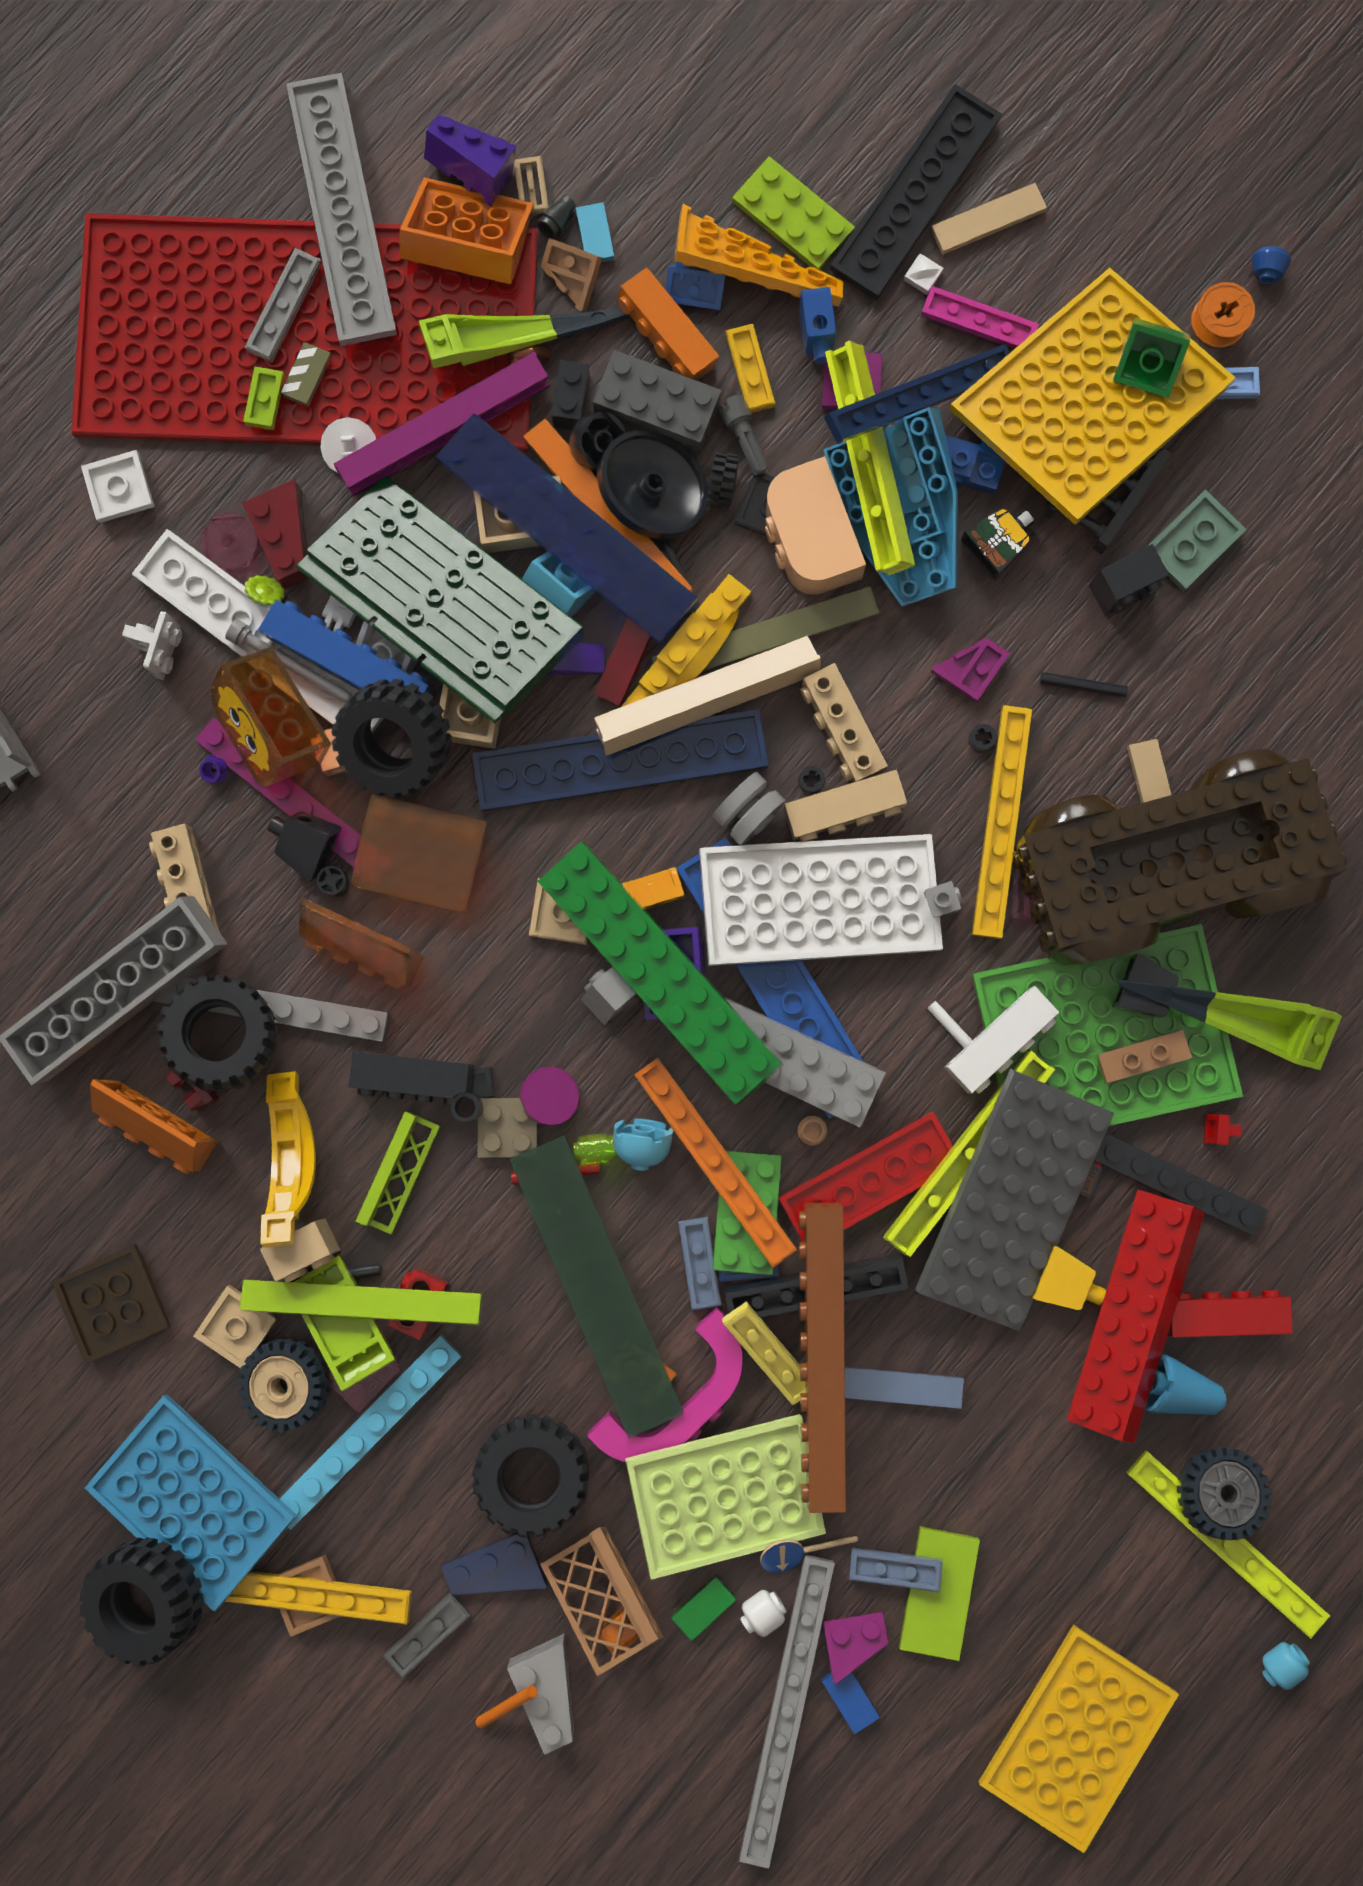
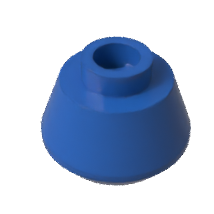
[1251,246,1291,284]

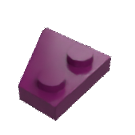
[930,638,1010,703]
[823,1612,888,1683]

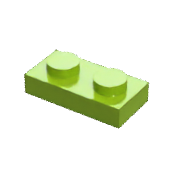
[243,367,285,430]

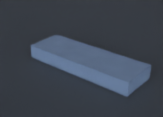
[678,1217,721,1310]
[849,1547,943,1592]

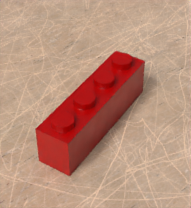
[1168,1290,1293,1337]

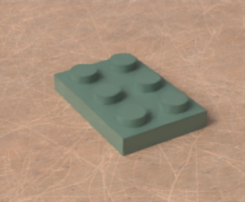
[1149,489,1247,592]

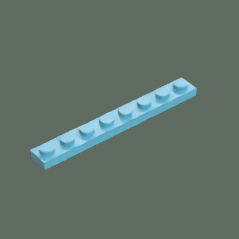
[280,1334,462,1530]

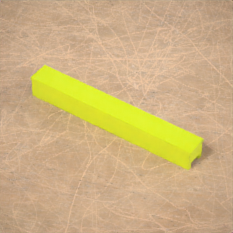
[825,341,915,575]
[883,1051,1055,1257]

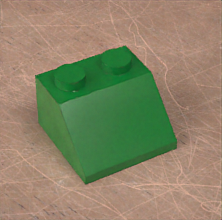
[1113,317,1190,398]

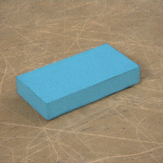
[576,202,615,263]

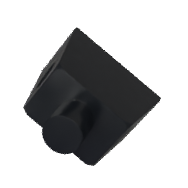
[267,812,342,882]
[1112,953,1179,1018]

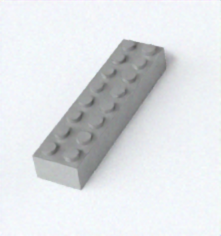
[0,896,228,1086]

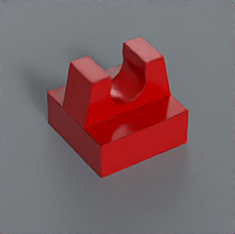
[1204,1114,1242,1145]

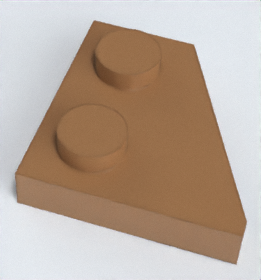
[541,238,603,312]

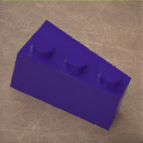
[424,114,517,206]

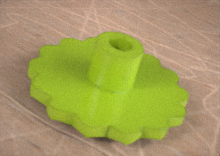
[244,575,284,606]

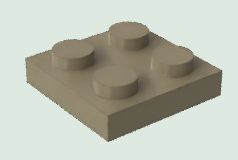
[478,1098,537,1158]

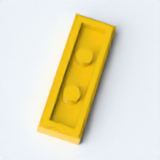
[725,324,775,413]

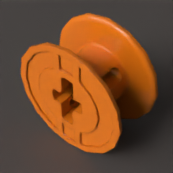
[1191,282,1255,348]

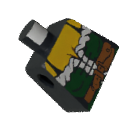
[961,509,1035,580]

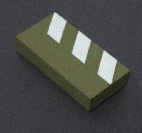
[281,342,332,407]

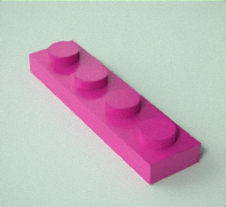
[921,286,1039,349]

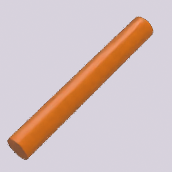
[475,1685,537,1729]

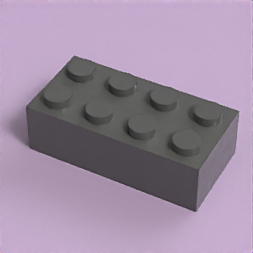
[593,350,721,454]

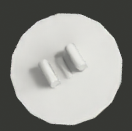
[320,417,376,473]

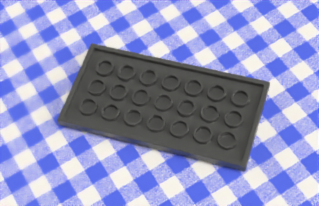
[915,1069,1114,1331]

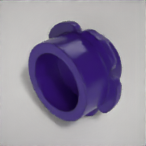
[199,755,227,784]

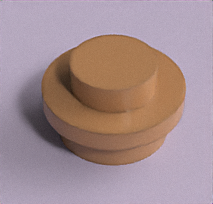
[797,1116,827,1145]

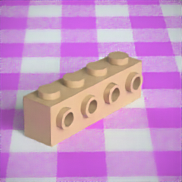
[800,663,888,783]
[783,769,907,842]
[149,823,220,932]

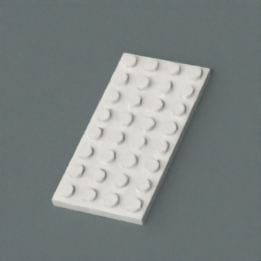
[699,834,943,966]

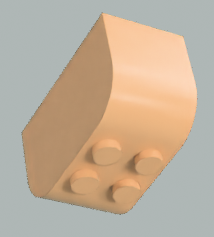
[765,456,866,595]

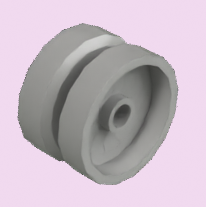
[712,772,786,845]

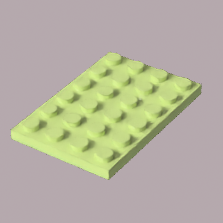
[625,1414,826,1580]

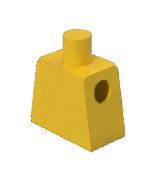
[1031,1246,1106,1310]

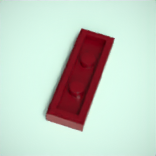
[594,614,656,706]

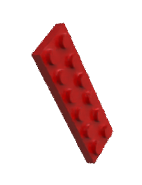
[778,1111,953,1242]

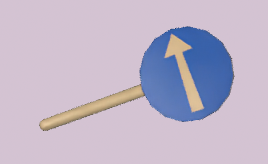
[760,1536,858,1573]

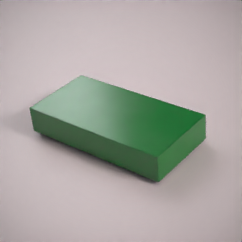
[671,1575,736,1641]

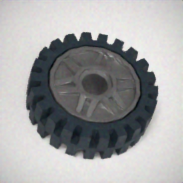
[1177,1447,1272,1540]

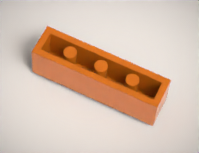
[617,267,719,381]

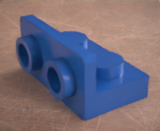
[665,261,726,310]

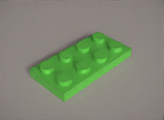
[713,1151,781,1275]

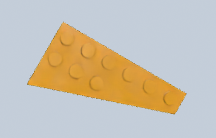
[674,204,843,307]

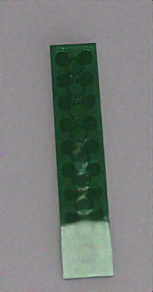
[510,1136,684,1438]

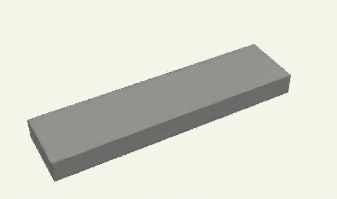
[244,248,322,363]

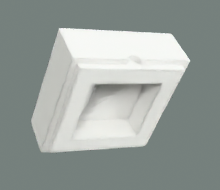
[904,254,944,295]

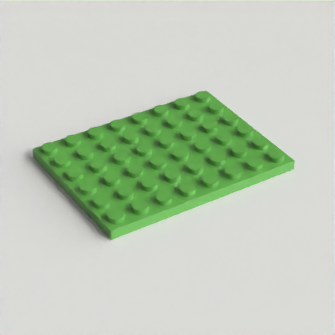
[971,924,1243,1126]

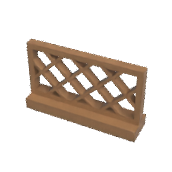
[540,1527,664,1676]

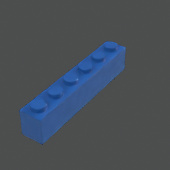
[258,600,432,694]

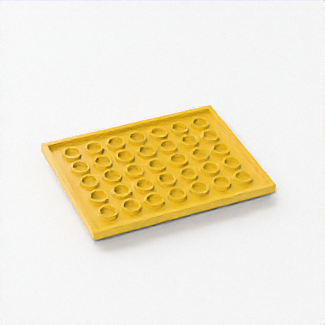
[949,268,1236,525]

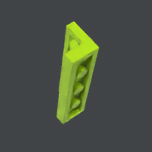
[356,1112,441,1235]

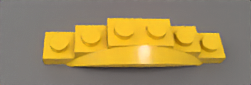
[621,574,751,707]
[261,1071,316,1248]

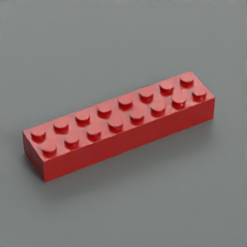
[1067,1190,1205,1443]

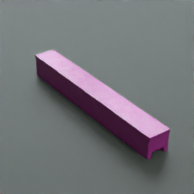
[333,352,550,497]

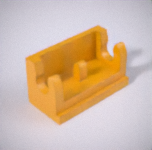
[622,867,684,910]

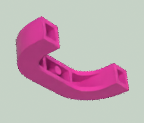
[587,1307,742,1462]

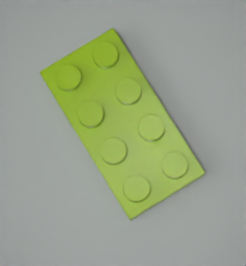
[732,156,855,270]

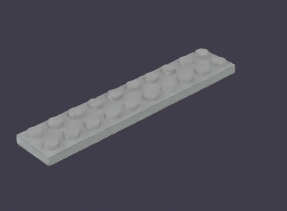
[286,73,397,346]

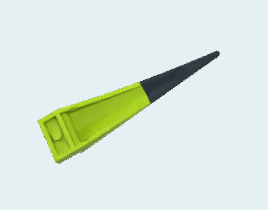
[419,308,631,368]
[1116,980,1342,1070]

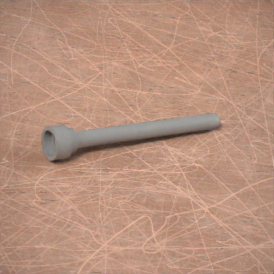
[225,619,353,703]

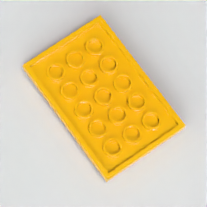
[978,1624,1179,1853]

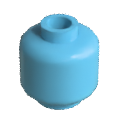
[1262,1642,1310,1690]

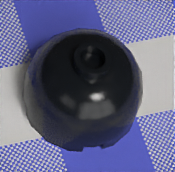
[569,412,626,471]

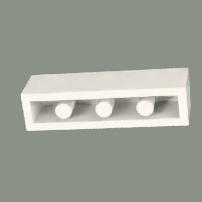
[944,986,1059,1094]

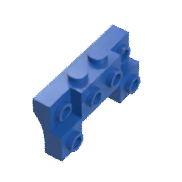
[896,418,1005,495]

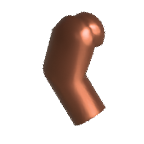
[509,345,551,365]

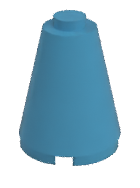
[1145,1353,1227,1415]

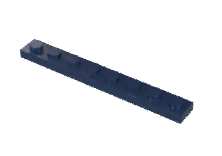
[824,344,1010,444]

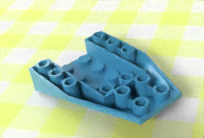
[823,407,958,606]

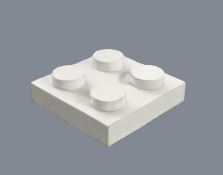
[81,450,155,523]

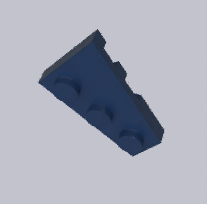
[441,1532,548,1595]

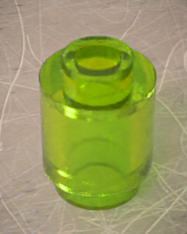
[573,1132,617,1165]

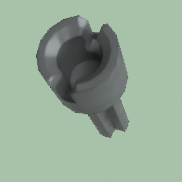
[717,395,769,475]

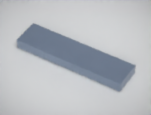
[845,1367,964,1409]

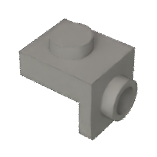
[924,881,962,918]

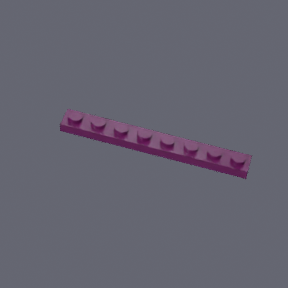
[195,718,394,885]

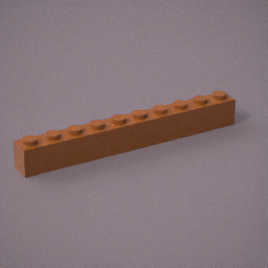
[799,1203,846,1513]

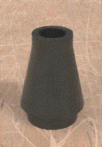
[537,195,576,239]

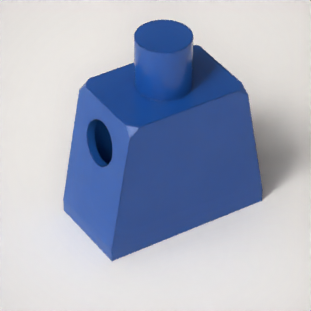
[799,287,836,364]

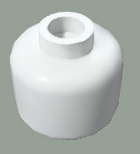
[740,1590,787,1637]

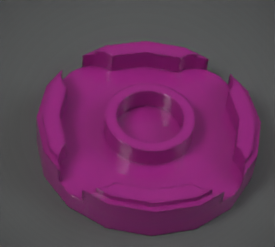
[520,1067,579,1126]

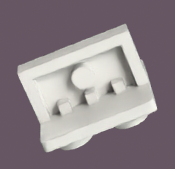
[122,611,182,680]

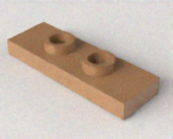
[1096,1030,1192,1083]

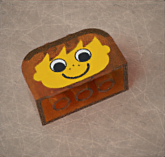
[211,646,331,787]

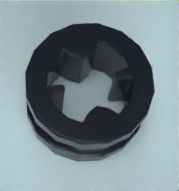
[969,724,997,752]
[798,766,825,794]

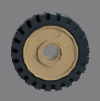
[237,1338,330,1432]

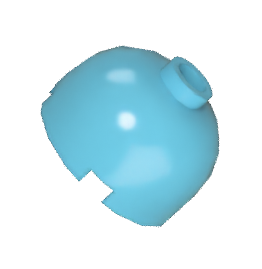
[613,1119,673,1171]

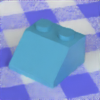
[522,543,605,617]

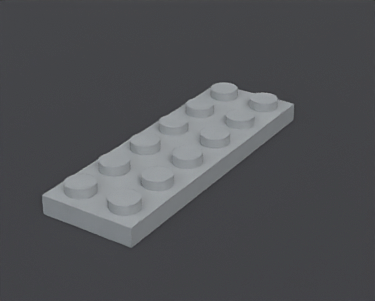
[725,998,886,1128]

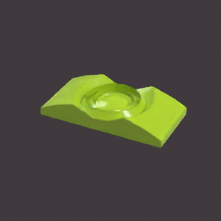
[293,1255,396,1392]

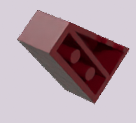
[242,479,309,589]

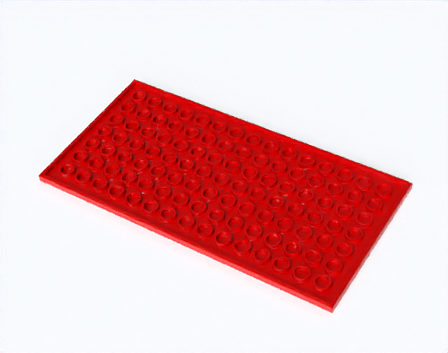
[71,213,538,452]

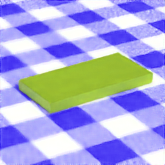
[899,1526,980,1661]

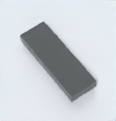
[383,1591,471,1679]

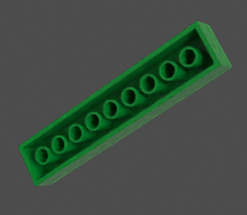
[537,841,784,1105]

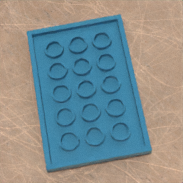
[85,1394,297,1612]

